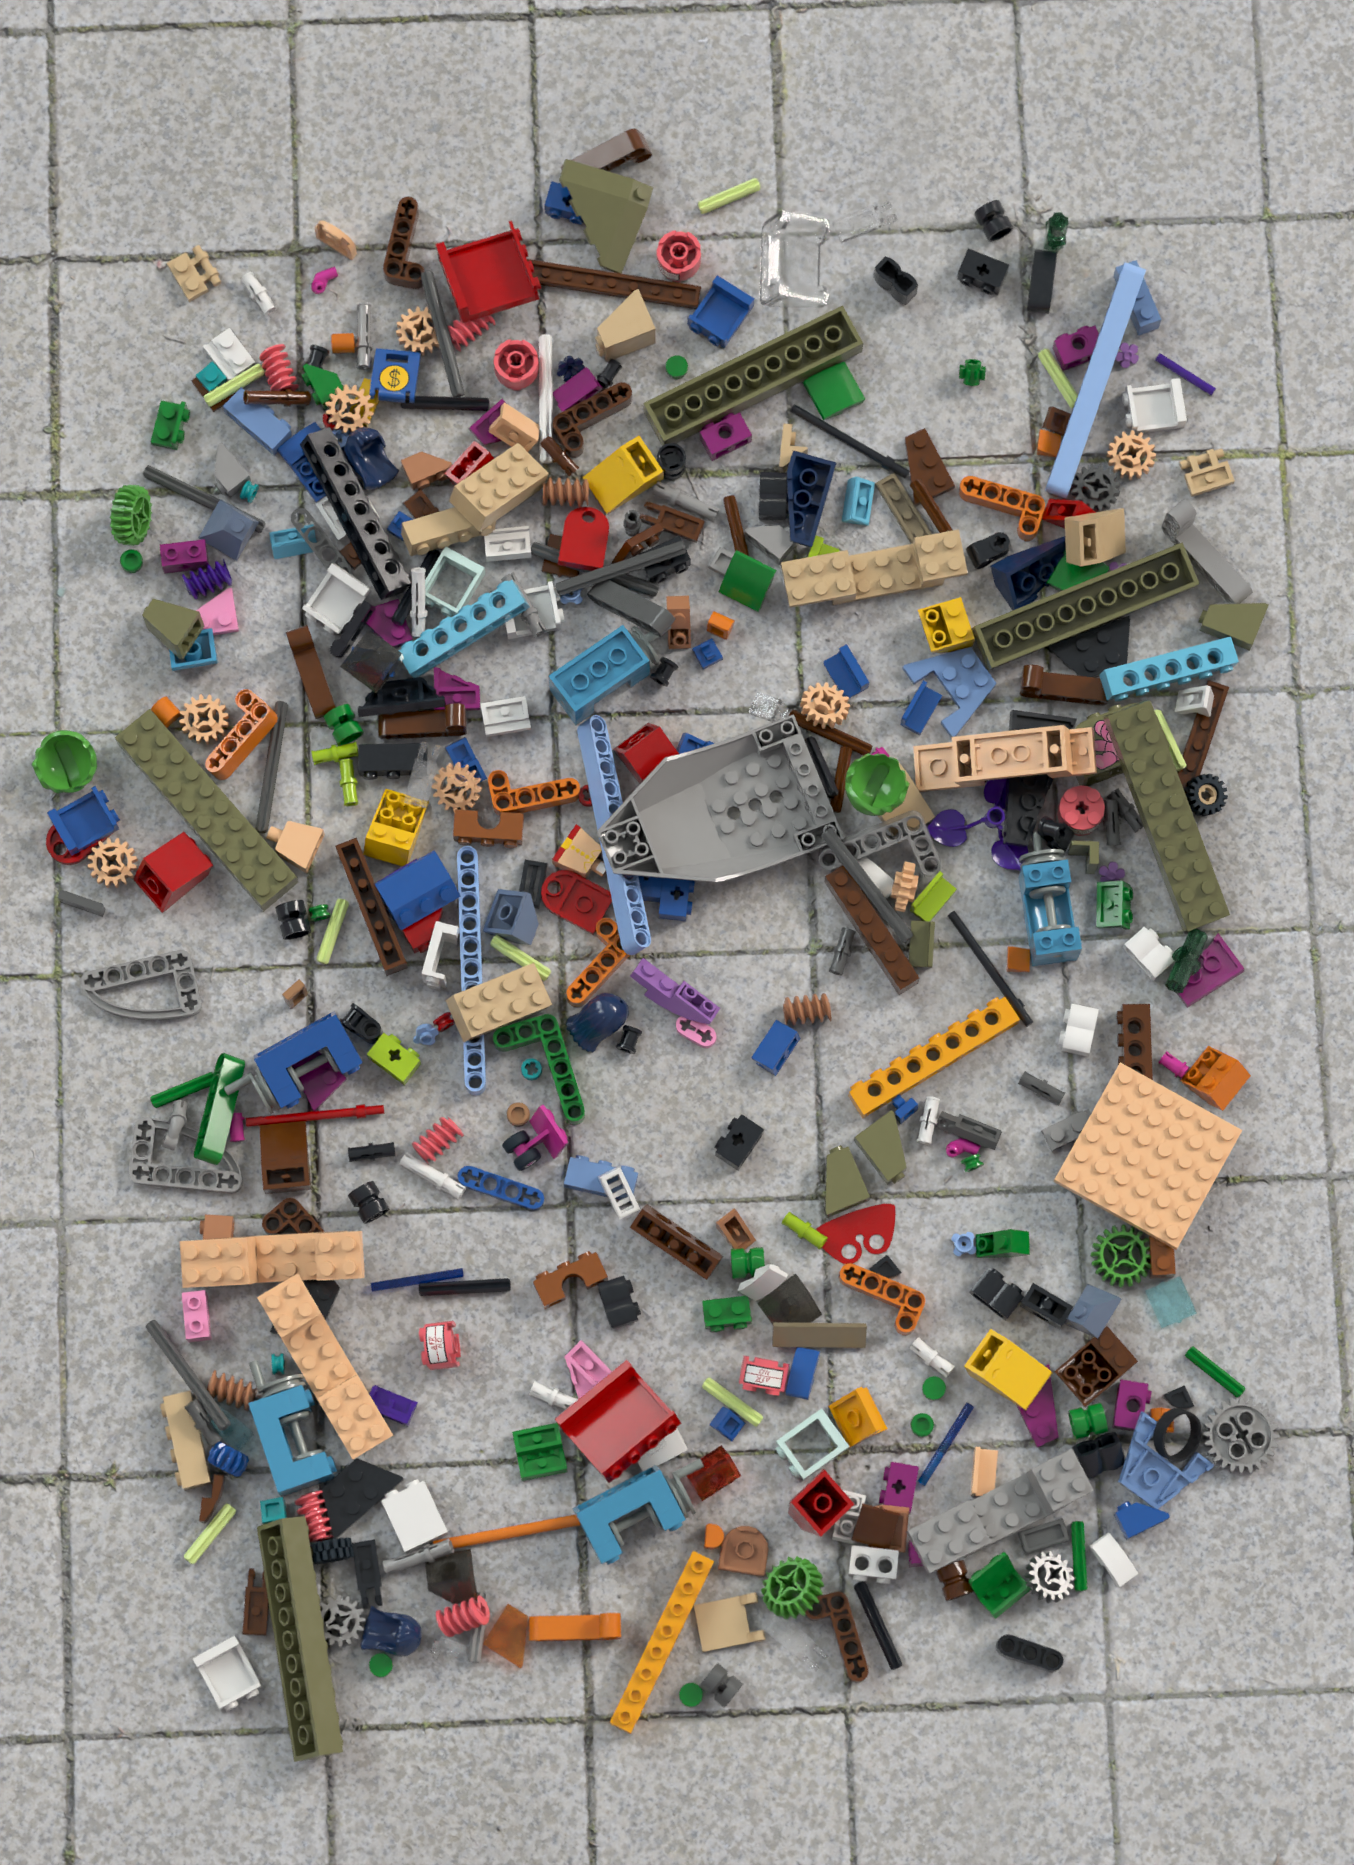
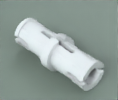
[241,272,277,316]
[917,1096,940,1145]
[909,1337,955,1378]
[529,1381,578,1410]

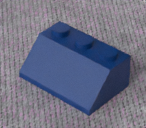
[374,851,461,930]

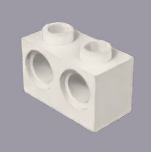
[848,1545,899,1584]

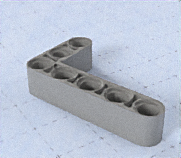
[1162,499,1253,604]
[818,810,942,876]

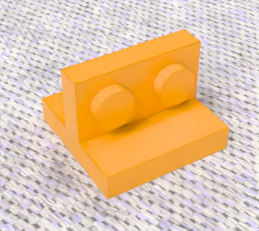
[828,1387,887,1448]

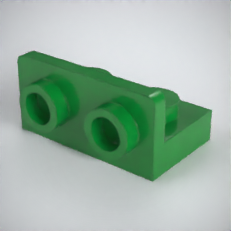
[151,400,190,450]
[1096,880,1133,930]
[702,1295,752,1332]

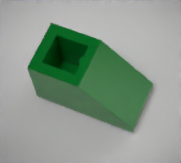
[301,364,347,411]
[976,1229,1030,1258]

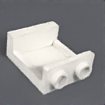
[1122,378,1187,434]
[302,563,372,635]
[500,581,565,640]
[422,921,460,990]
[381,1479,449,1553]
[193,1636,263,1712]

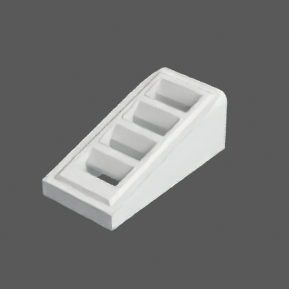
[598,1167,640,1220]

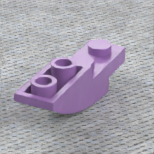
[630,958,720,1024]

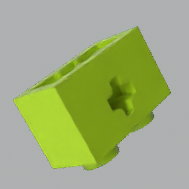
[367,1033,421,1086]

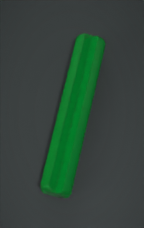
[150,1072,213,1108]
[1185,1346,1245,1398]
[1071,1521,1087,1591]

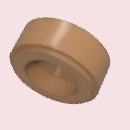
[507,1102,530,1127]

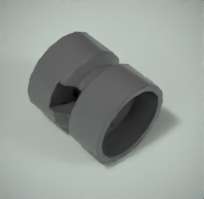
[699,1663,743,1708]

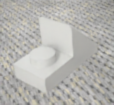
[1175,685,1214,717]

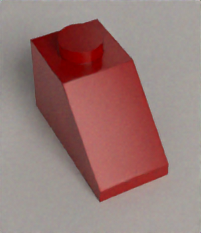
[1042,499,1096,529]
[401,908,443,954]

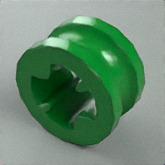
[308,904,331,922]
[961,1154,984,1172]

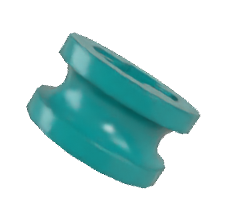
[240,480,259,503]
[521,1058,542,1081]
[271,1353,285,1375]

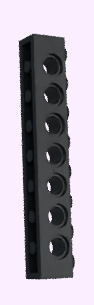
[300,427,411,600]

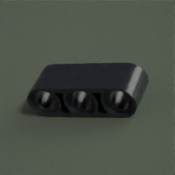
[1027,249,1057,314]
[996,1634,1064,1672]

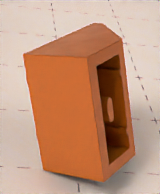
[1180,1046,1251,1111]

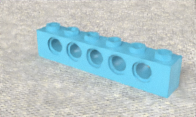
[397,580,530,678]
[1099,636,1239,702]

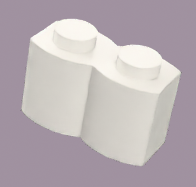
[1122,927,1175,981]
[1058,1004,1099,1057]

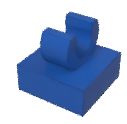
[387,511,413,542]
[692,638,723,670]
[892,1095,918,1124]

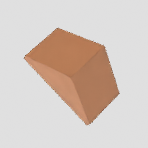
[716,1208,756,1250]

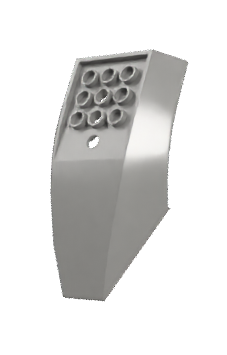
[597,714,844,883]

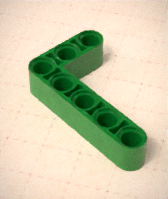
[493,1014,585,1125]

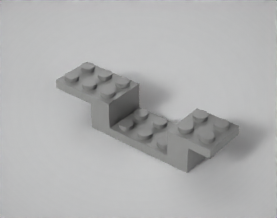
[906,1449,1094,1574]

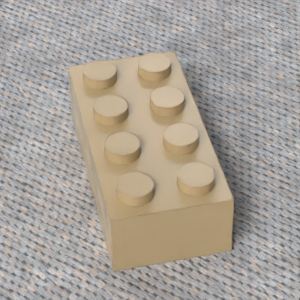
[449,443,549,532]
[445,963,552,1043]

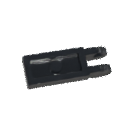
[329,601,376,658]
[352,1539,383,1609]

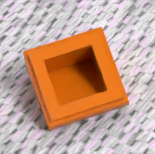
[1036,429,1061,457]
[1006,946,1030,972]

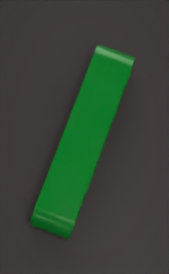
[194,1053,245,1165]

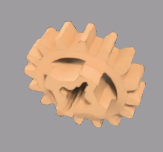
[396,306,439,356]
[325,384,374,433]
[1107,430,1156,480]
[800,682,850,729]
[179,694,229,744]
[432,762,482,813]
[88,838,138,888]
[891,862,919,912]

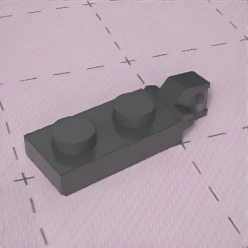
[936,1111,1002,1150]

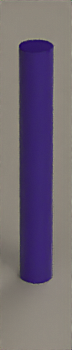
[1155,353,1216,396]

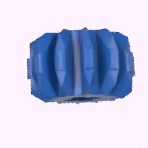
[207,1442,249,1477]

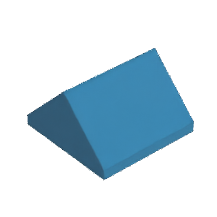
[169,628,218,671]

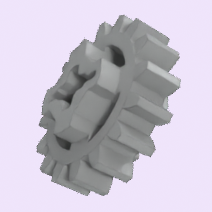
[320,1595,366,1647]

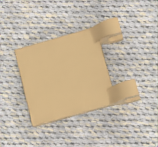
[694,1592,766,1652]

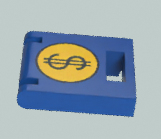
[369,348,421,403]

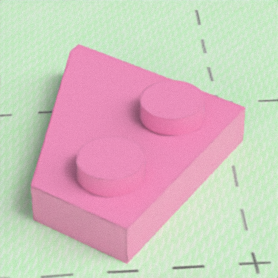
[196,588,239,635]
[564,1340,612,1399]

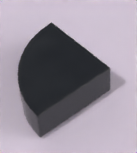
[869,1255,902,1278]
[1163,1385,1194,1409]

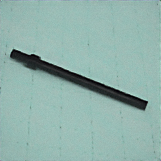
[790,404,910,478]
[948,911,1033,1027]

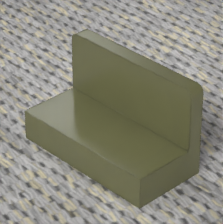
[1068,840,1099,874]
[909,920,935,968]

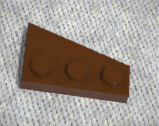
[905,428,955,507]

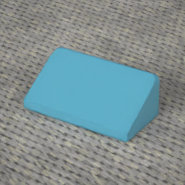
[842,476,875,526]
[269,524,317,559]

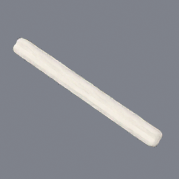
[539,334,553,464]

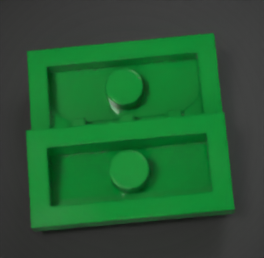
[802,361,865,421]
[1047,548,1109,592]
[719,550,777,612]
[512,1423,568,1481]

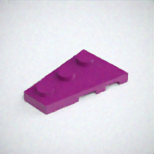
[1174,933,1244,1008]
[292,1051,347,1111]
[1016,1364,1059,1448]

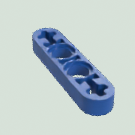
[458,1166,544,1210]

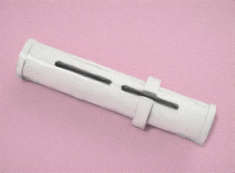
[410,568,428,637]
[399,1152,466,1200]

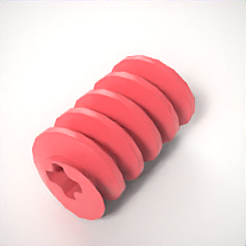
[447,315,496,352]
[259,344,299,391]
[412,1117,464,1165]
[294,1490,334,1543]
[436,1595,490,1637]

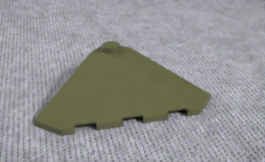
[559,159,653,274]

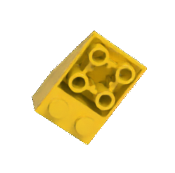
[583,436,664,514]
[363,788,429,867]
[964,1329,1052,1410]

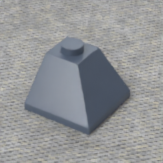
[199,499,259,561]
[483,889,539,945]
[1064,1284,1122,1339]

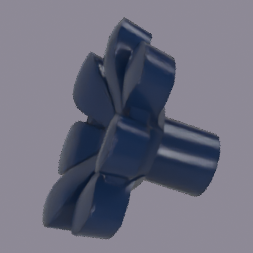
[557,355,586,382]

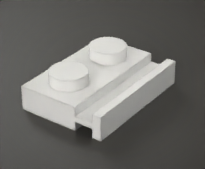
[203,328,256,381]
[484,526,531,562]
[481,696,531,737]

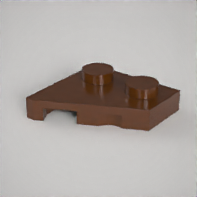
[611,523,664,564]

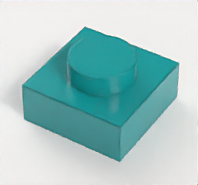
[195,361,227,392]
[260,1497,287,1525]

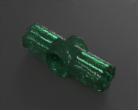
[1044,212,1068,254]
[1165,928,1208,993]

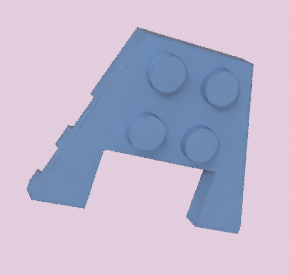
[902,647,996,737]
[1118,1412,1214,1509]

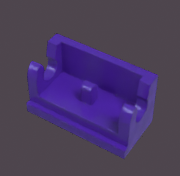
[369,1385,418,1426]

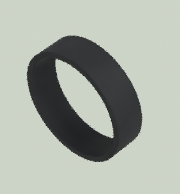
[1153,1408,1202,1462]

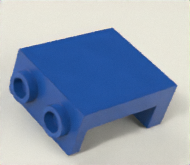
[687,275,754,348]
[47,786,120,856]

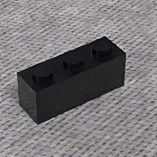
[358,743,428,780]

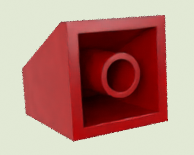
[613,723,679,784]
[133,832,213,913]
[788,1469,854,1537]

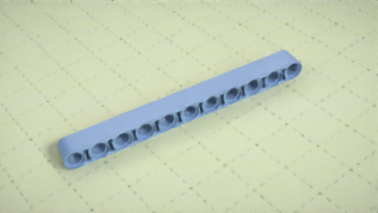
[1045,262,1146,499]
[577,715,651,956]
[457,846,486,1096]

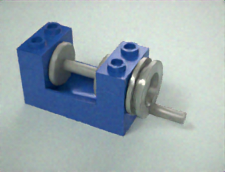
[224,1011,363,1114]

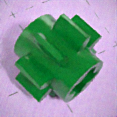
[959,359,986,386]

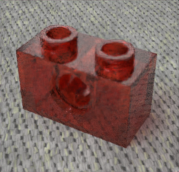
[686,1445,741,1501]

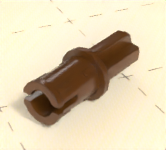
[540,436,579,477]

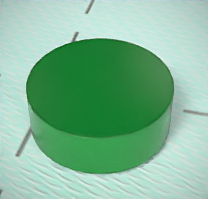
[666,355,688,379]
[120,549,143,573]
[922,1376,946,1401]
[910,1413,934,1437]
[369,1653,393,1677]
[679,1683,703,1707]

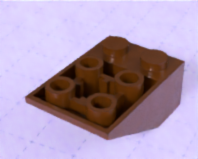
[260,1121,312,1194]
[1054,1326,1138,1407]

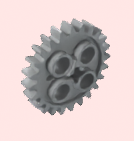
[1202,1397,1280,1474]

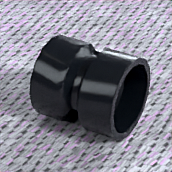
[974,200,1014,242]
[657,443,686,480]
[275,900,311,940]
[348,1181,390,1224]

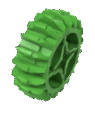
[109,484,152,546]
[1090,1225,1151,1288]
[761,1556,824,1620]

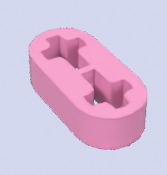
[676,1016,716,1048]

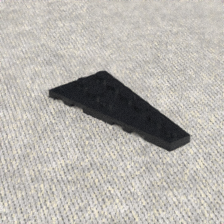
[1003,710,1077,847]

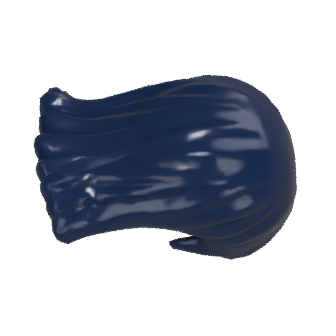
[344,427,399,491]
[566,993,629,1053]
[360,1606,422,1657]

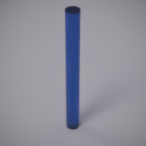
[371,1268,464,1292]
[917,1402,974,1486]

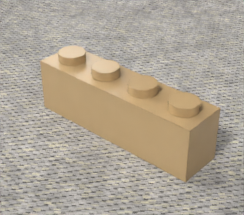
[401,507,496,556]
[160,1391,212,1491]

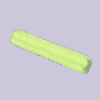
[698,178,760,214]
[1038,348,1078,408]
[204,364,265,407]
[1154,710,1186,771]
[316,898,349,964]
[490,935,551,981]
[702,1377,763,1427]
[184,1503,236,1564]

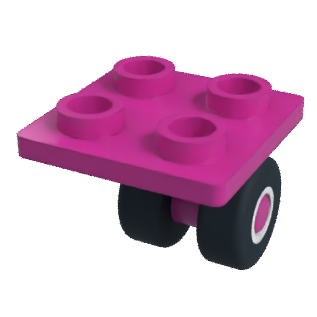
[502,1105,568,1171]

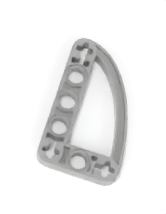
[81,950,202,1021]
[129,1117,243,1194]

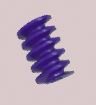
[182,558,232,600]

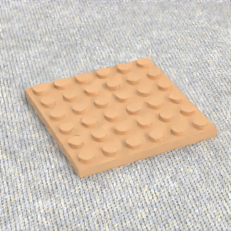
[1053,1063,1242,1250]

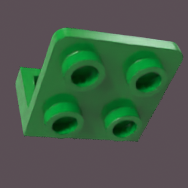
[969,1552,1032,1619]

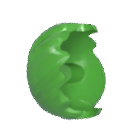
[32,730,97,793]
[845,753,910,816]

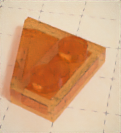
[483,1604,528,1669]

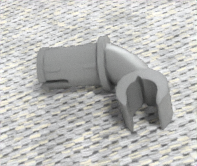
[162,1100,188,1151]

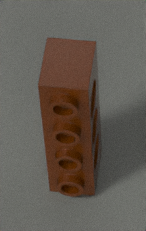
[1116,1004,1153,1080]
[630,1204,724,1280]

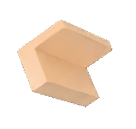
[489,403,540,452]
[970,1447,998,1497]

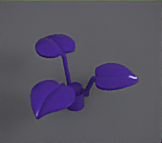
[927,778,1029,871]

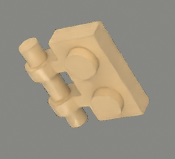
[167,245,222,302]
[1179,448,1235,497]

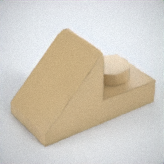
[779,423,808,473]

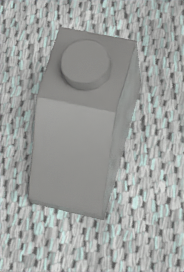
[214,442,251,498]
[744,525,796,565]

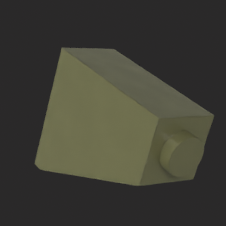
[142,599,204,659]
[1198,603,1269,651]
[854,1110,907,1185]
[825,1145,870,1218]

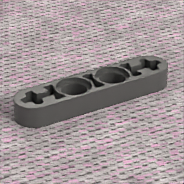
[291,508,352,575]

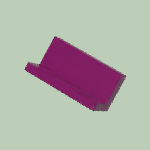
[553,368,603,412]

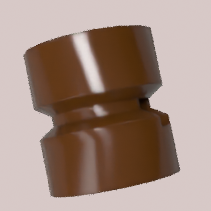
[935,1560,974,1601]

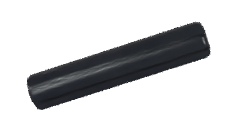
[804,736,839,798]

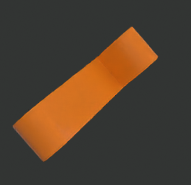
[959,476,1045,541]
[205,689,278,780]
[488,770,580,816]
[566,918,630,1008]
[839,1263,925,1335]
[529,1613,621,1641]

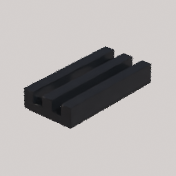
[519,859,548,909]

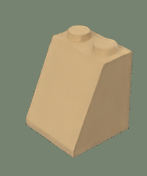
[595,289,656,362]

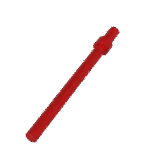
[246,1104,385,1127]

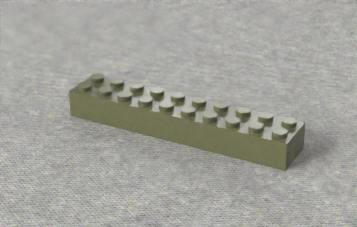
[643,305,863,446]
[972,542,1199,671]
[1103,700,1230,931]
[115,709,299,912]
[257,1516,343,1762]

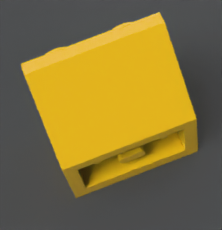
[918,597,975,653]

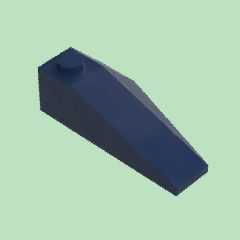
[787,450,836,548]
[990,536,1066,611]

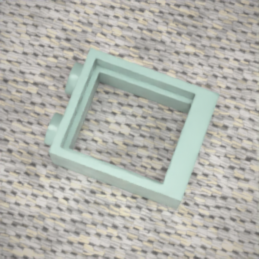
[425,546,485,617]
[775,1408,849,1481]

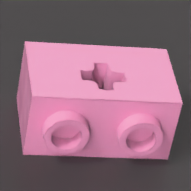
[182,1290,212,1342]

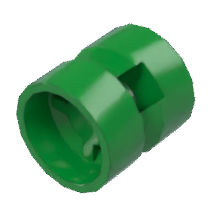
[324,704,364,746]
[731,1247,765,1279]
[1068,1403,1108,1440]

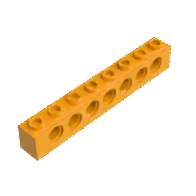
[848,997,1020,1119]
[609,1551,714,1734]

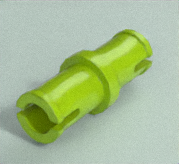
[311,742,358,765]
[339,759,358,807]
[781,1211,828,1250]

